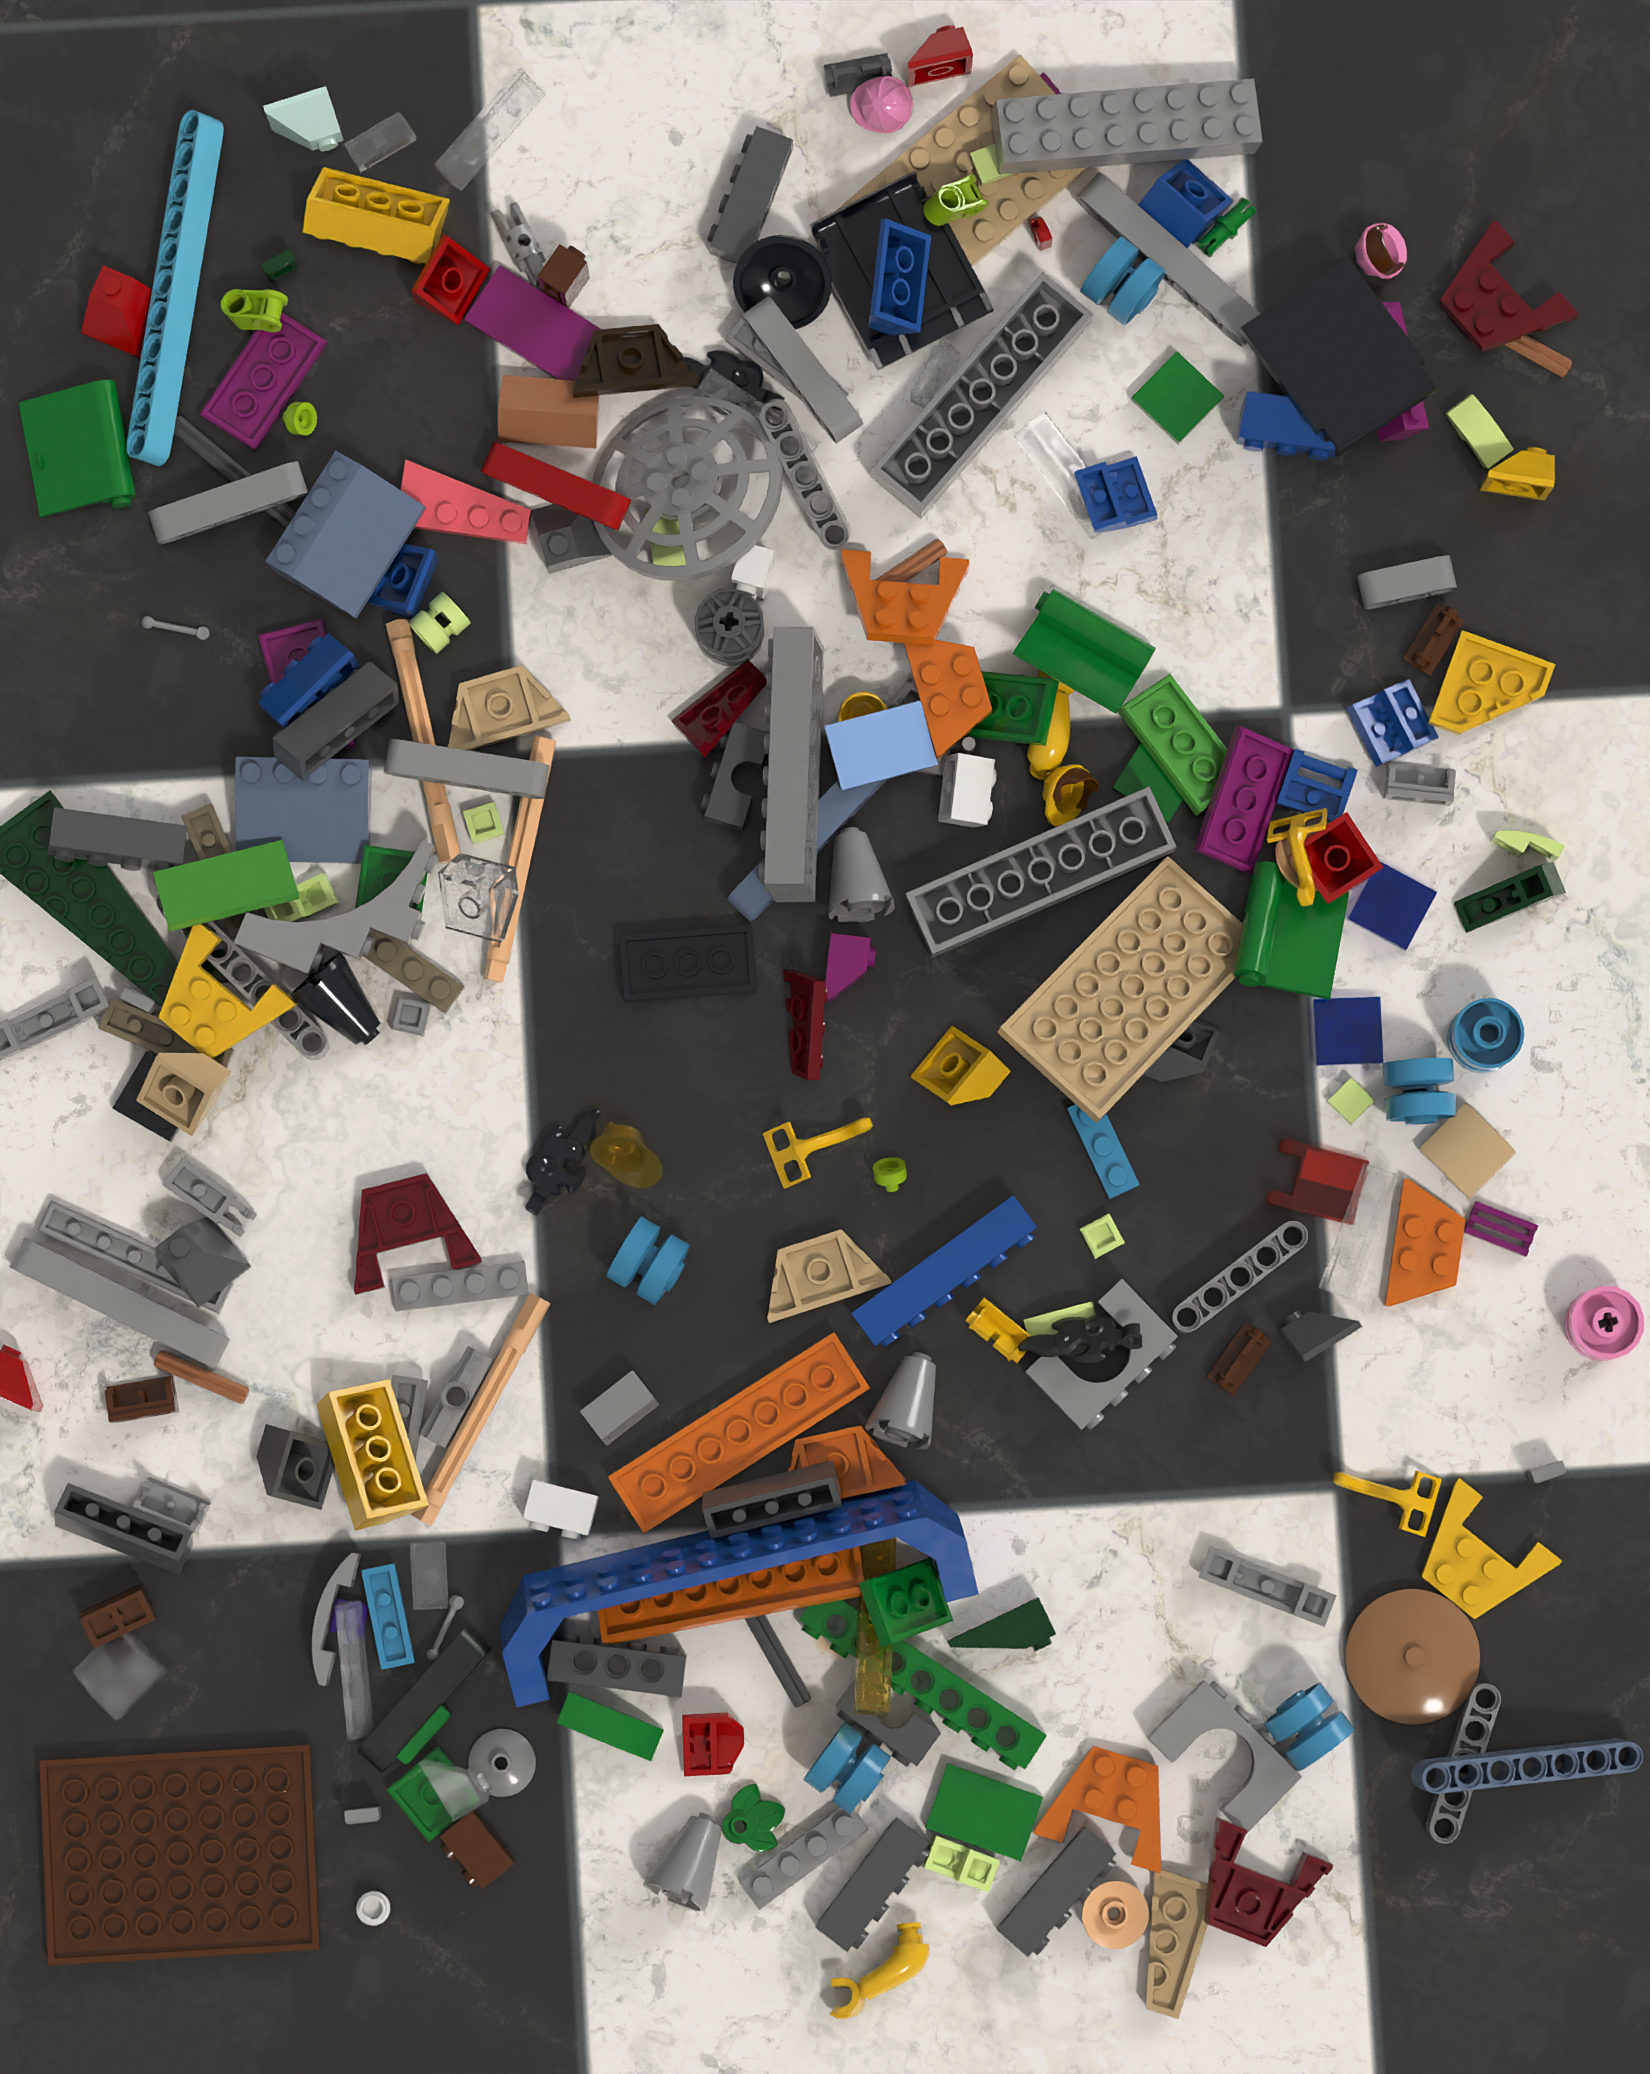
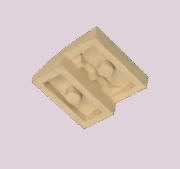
[1419,1102,1516,1200]

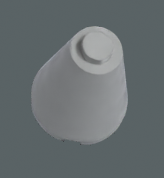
[828,827,895,923]
[865,1352,936,1449]
[643,1813,722,1912]

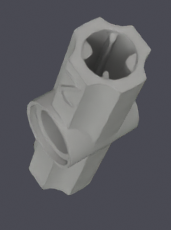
[420,1346,494,1448]

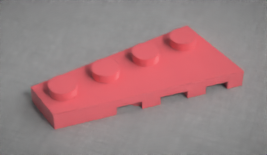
[401,459,531,544]

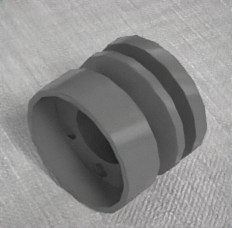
[695,588,764,666]

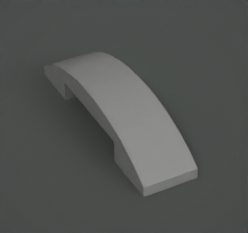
[0,976,111,1061]
[1199,1546,1337,1627]
[312,1553,361,1686]

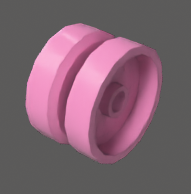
[1565,1286,1644,1361]

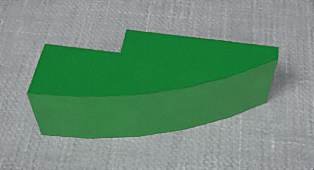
[556,1691,664,1761]

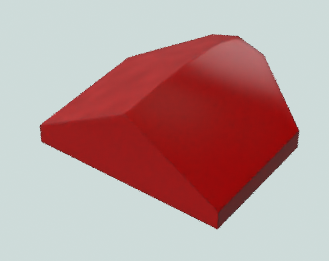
[682,1712,744,1776]

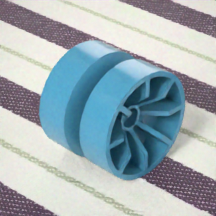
[1080,236,1167,326]
[1447,998,1524,1073]
[1382,1058,1457,1125]
[606,1216,691,1306]
[1264,1682,1355,1771]
[803,1722,891,1814]

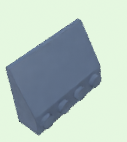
[265,451,426,619]
[235,757,372,864]

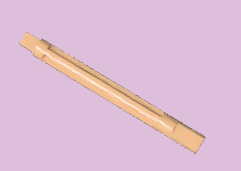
[386,619,462,864]
[483,736,557,983]
[411,1293,551,1526]

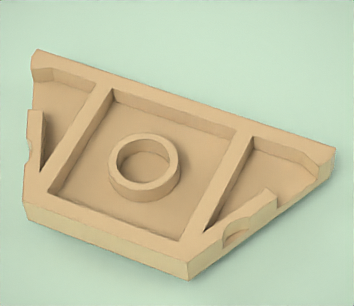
[447,665,571,751]
[767,1229,891,1323]

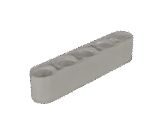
[741,296,864,444]
[760,399,851,550]
[148,461,308,545]
[383,739,549,799]
[1170,1221,1308,1334]
[1426,1683,1501,1844]

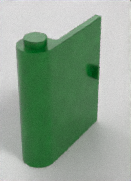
[19,380,136,518]
[1012,589,1156,714]
[1234,861,1349,1000]

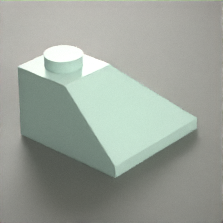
[263,86,344,151]

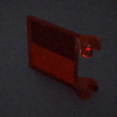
[1266,1139,1369,1226]

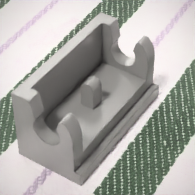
[1384,762,1456,806]
[580,1370,660,1446]
[132,1477,211,1533]

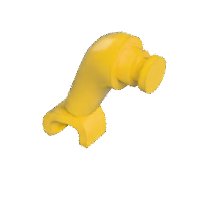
[1027,669,1074,780]
[830,1922,930,2020]

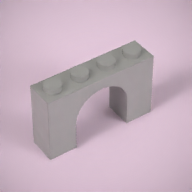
[1024,1279,1178,1430]
[1147,1680,1302,1834]

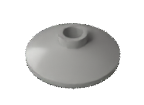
[468,1729,536,1797]

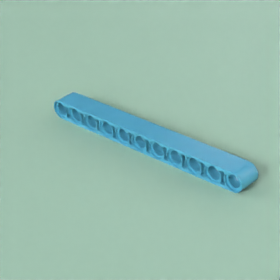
[126,110,224,466]

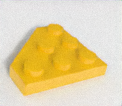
[1428,630,1556,735]

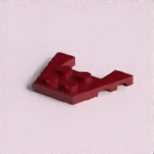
[1439,220,1578,352]
[354,1173,482,1295]
[1204,1817,1334,1947]

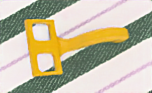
[1267,808,1328,907]
[762,1117,873,1189]
[1332,1470,1442,1537]

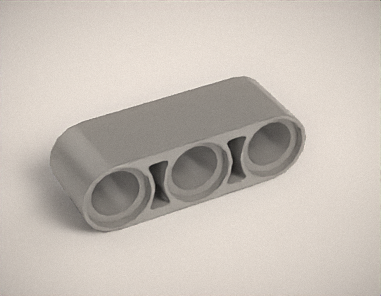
[1357,555,1457,609]

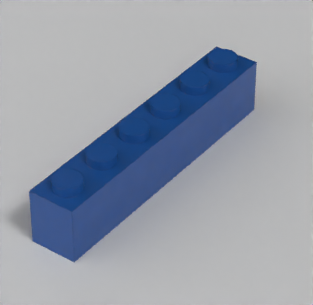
[851,1195,1037,1348]

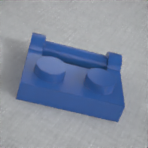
[1276,748,1358,823]

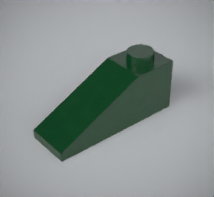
[1454,862,1566,933]
[947,1597,1056,1652]

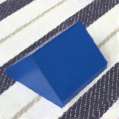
[367,544,438,619]

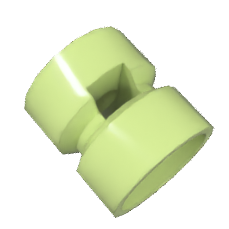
[408,592,471,654]

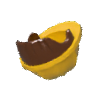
[1042,764,1099,827]

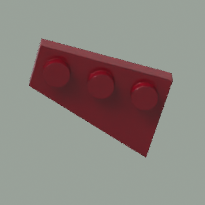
[671,660,767,758]
[783,969,828,1080]

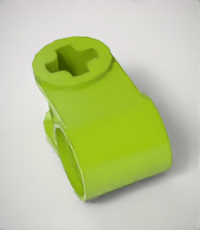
[923,175,990,226]
[221,289,288,332]

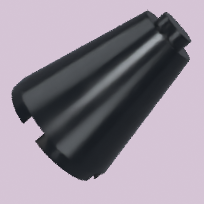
[291,952,380,1045]

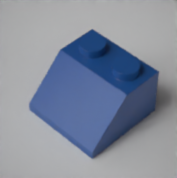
[1138,159,1234,248]

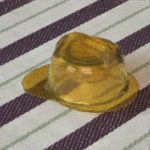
[590,1122,663,1188]

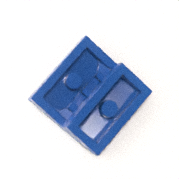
[1074,456,1158,533]
[1347,679,1439,767]

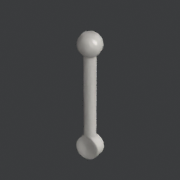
[141,616,210,641]
[426,1595,464,1661]

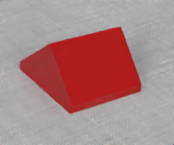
[411,234,490,325]
[1304,812,1384,904]

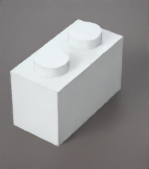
[731,545,774,600]
[938,753,996,828]
[523,1480,599,1540]

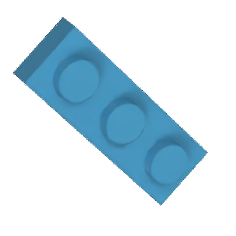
[1067,1105,1140,1200]
[361,1563,415,1670]

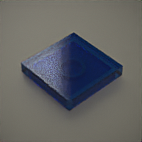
[1347,862,1437,951]
[1313,997,1384,1066]

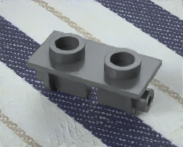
[823,53,892,97]

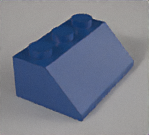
[869,218,931,336]
[1236,391,1336,461]
[258,633,359,728]

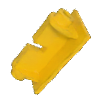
[965,1297,1031,1363]

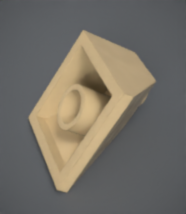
[136,1053,231,1136]

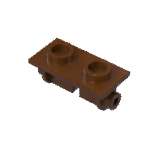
[1402,604,1465,676]
[1206,1322,1272,1396]

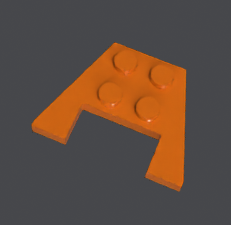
[840,549,970,645]
[1033,1746,1162,1873]

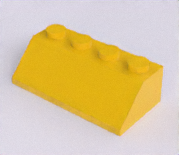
[303,167,450,264]
[316,1379,429,1530]

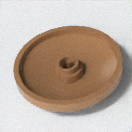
[1344,1589,1480,1724]

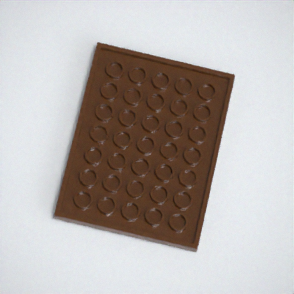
[39,1744,320,1966]

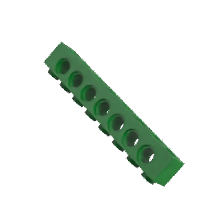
[799,1600,1047,1771]

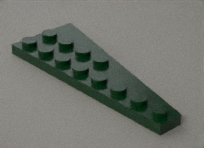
[0,790,178,1006]

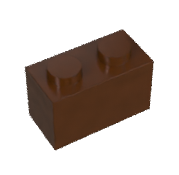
[537,244,590,308]
[440,1809,516,1890]

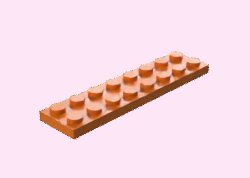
[608,1332,870,1534]
[597,1546,866,1644]

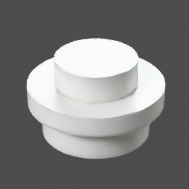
[356,1891,391,1926]

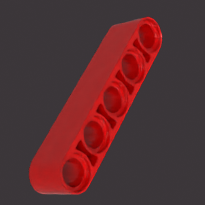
[480,441,632,531]

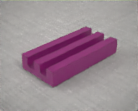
[1464,1201,1539,1257]

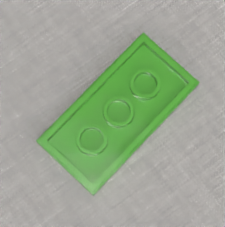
[1118,674,1228,816]
[153,840,299,932]

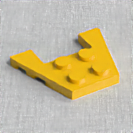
[158,923,298,1059]
[1420,1478,1562,1619]

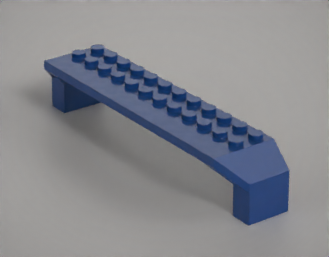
[500,1480,979,1708]

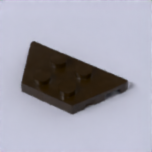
[572,324,699,398]

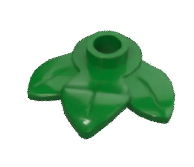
[721,1784,785,1852]

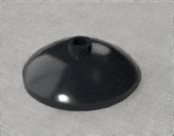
[733,235,832,329]

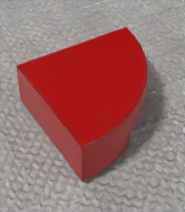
[1028,216,1053,251]

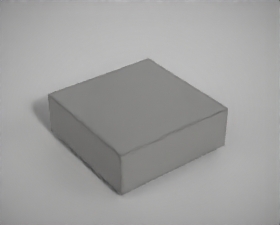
[120,987,158,1015]
[391,996,431,1037]
[1527,1460,1567,1484]
[344,1806,382,1825]

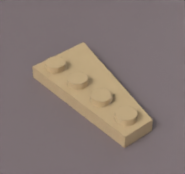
[1146,1869,1208,2019]

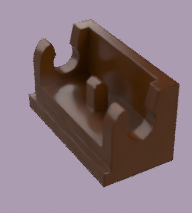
[105,1375,179,1423]
[79,1583,156,1648]

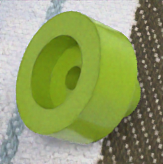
[282,402,317,436]
[873,1157,907,1192]

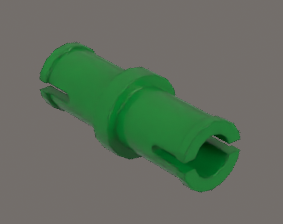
[1196,197,1256,257]

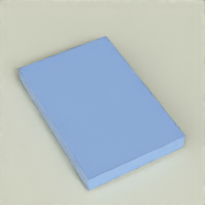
[824,701,938,791]

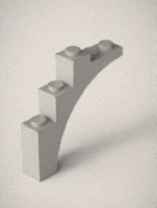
[234,840,439,976]

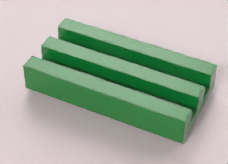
[396,1704,452,1764]

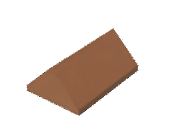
[498,375,600,449]

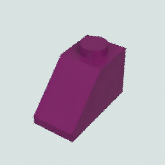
[825,933,876,1003]

